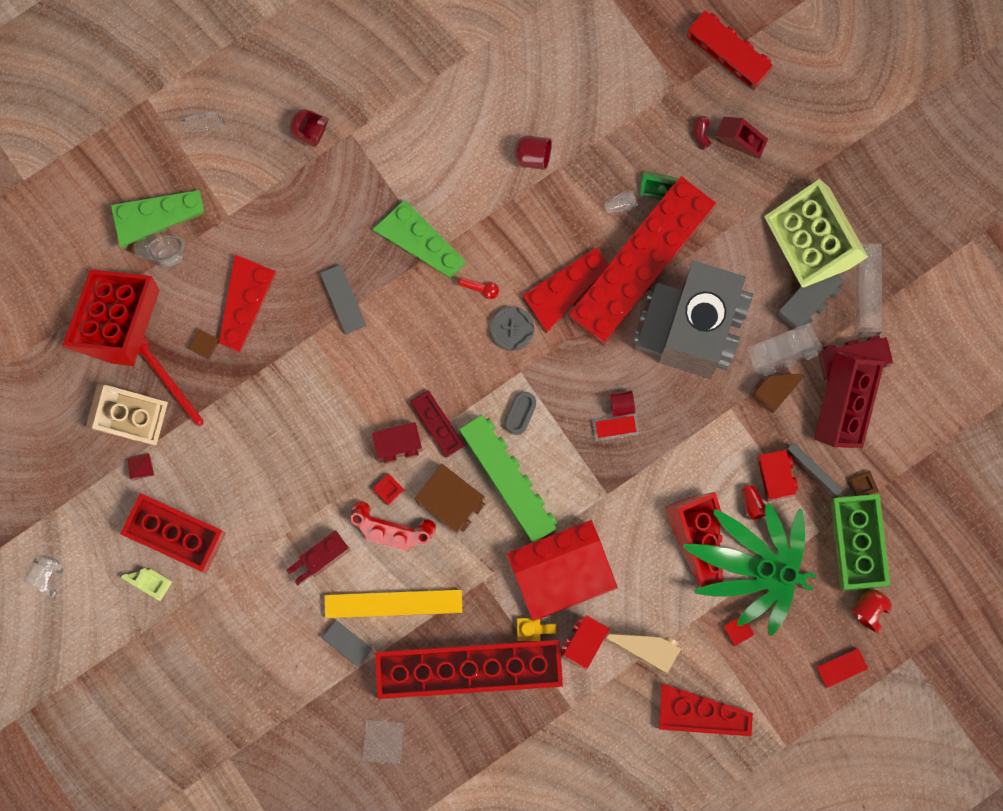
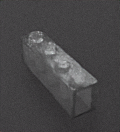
[855,243,882,337]

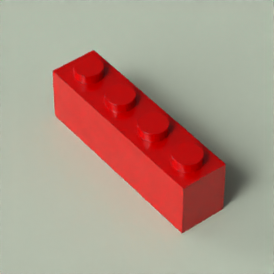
[686,10,773,91]

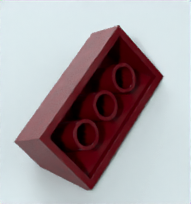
[814,352,885,448]

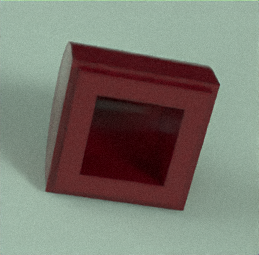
[609,390,635,417]

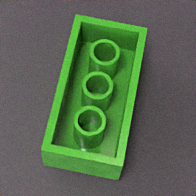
[830,494,890,592]

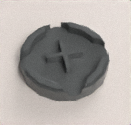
[490,307,534,351]

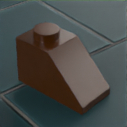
[753,373,805,413]

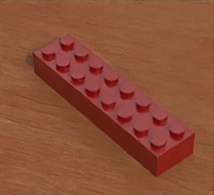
[569,176,716,346]
[375,640,563,700]

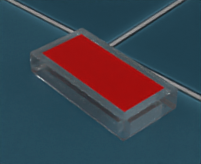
[592,413,640,443]

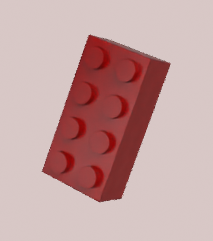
[120,493,226,574]

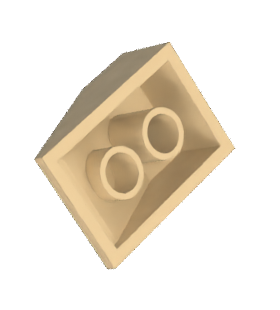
[85,384,168,446]
[605,634,681,675]

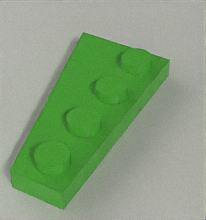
[111,190,204,249]
[373,200,466,279]

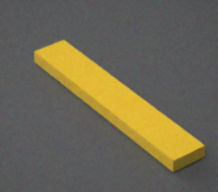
[325,590,463,618]

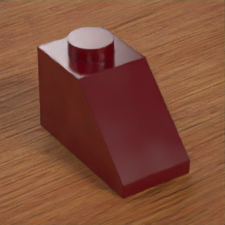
[715,116,768,159]

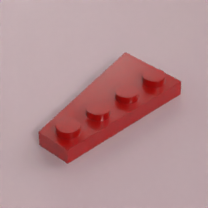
[523,248,609,333]
[219,254,276,353]
[659,683,753,737]

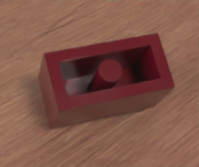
[372,422,423,464]

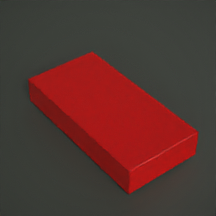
[816,648,868,688]

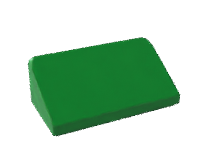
[639,171,687,200]

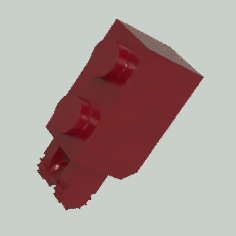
[286,530,351,586]

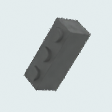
[776,274,844,333]
[633,283,682,358]

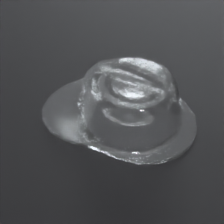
[134,234,186,269]

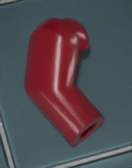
[692,116,712,150]

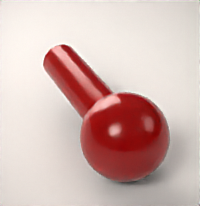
[458,277,500,300]

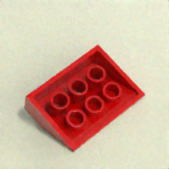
[62,269,160,366]
[507,520,618,622]

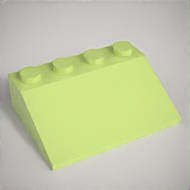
[764,179,868,288]

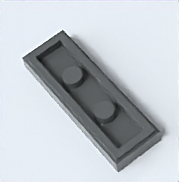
[320,264,366,335]
[786,443,843,498]

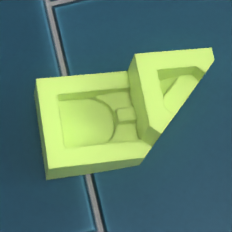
[121,568,172,601]

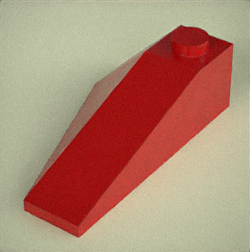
[665,492,723,588]

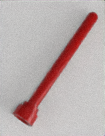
[138,336,204,426]

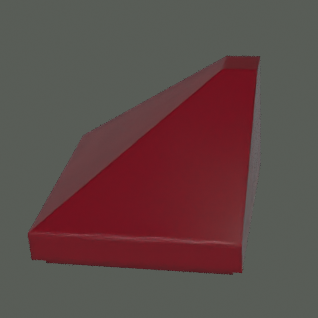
[127,454,155,481]

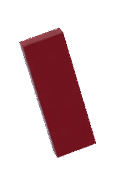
[410,390,465,459]

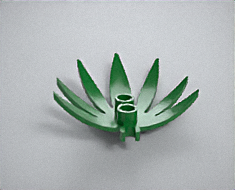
[683,503,816,636]

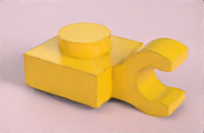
[517,618,557,642]

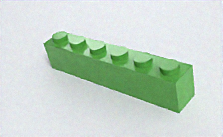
[459,415,558,543]

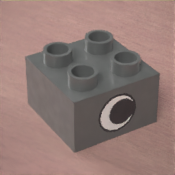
[659,260,753,379]

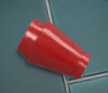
[741,485,765,521]

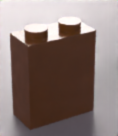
[414,464,486,534]

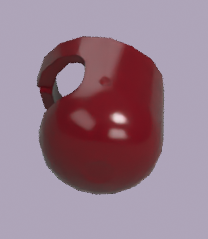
[289,109,329,147]
[514,136,552,170]

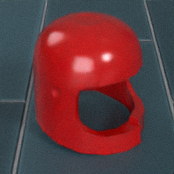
[851,589,892,634]

